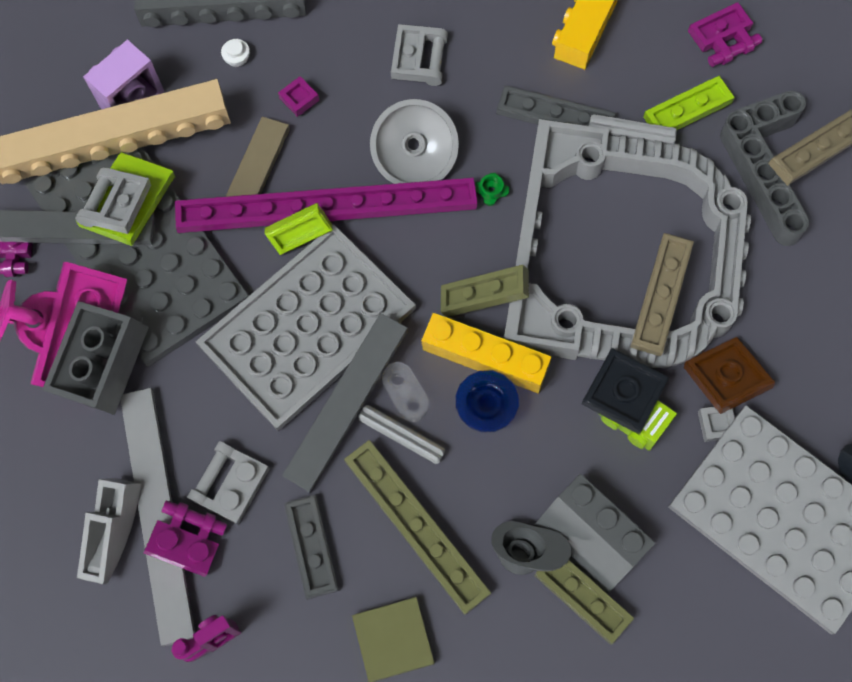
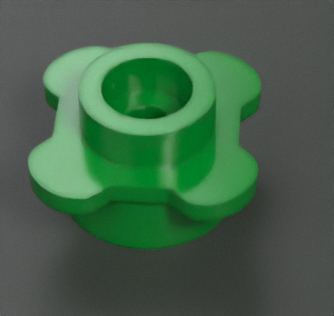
[475,173,509,206]

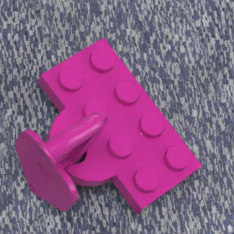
[0,262,127,387]

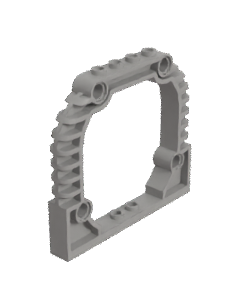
[504,119,751,368]

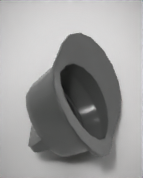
[491,521,571,575]

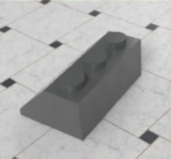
[42,301,149,415]
[533,473,655,594]

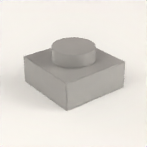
[698,407,735,442]

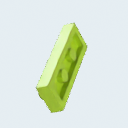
[643,76,735,131]

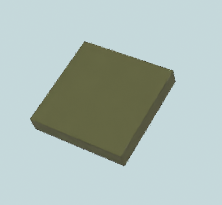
[352,597,434,682]

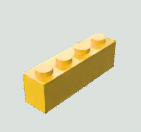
[552,0,618,70]
[421,313,552,394]

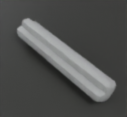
[589,114,677,145]
[359,405,445,464]

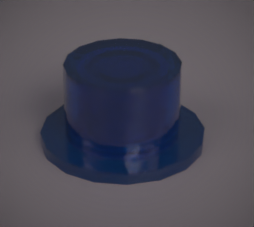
[455,370,519,432]

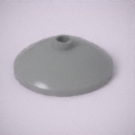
[370,99,459,184]

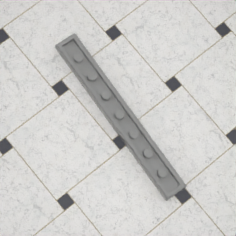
[121,388,196,647]

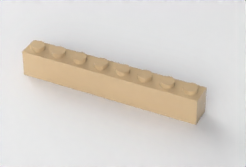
[0,79,231,184]

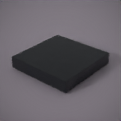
[581,348,670,435]

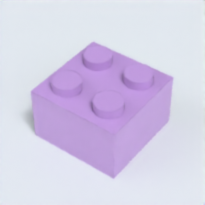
[83,39,165,109]

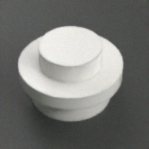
[221,39,250,67]

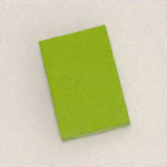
[76,152,175,246]

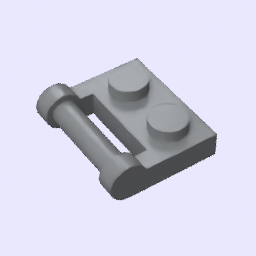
[391,24,448,86]
[75,167,151,234]
[187,441,270,525]

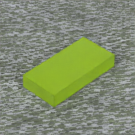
[265,203,333,255]

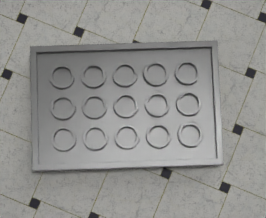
[195,224,416,432]
[668,406,852,634]

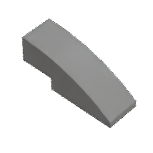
[77,478,141,584]

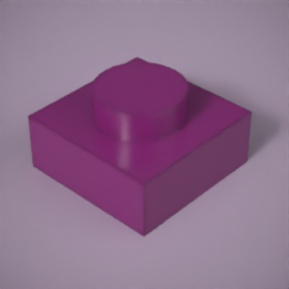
[278,76,319,117]

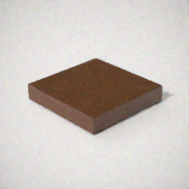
[684,337,775,414]

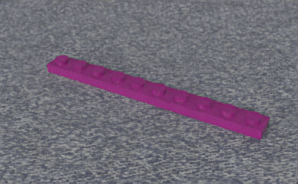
[175,178,477,233]

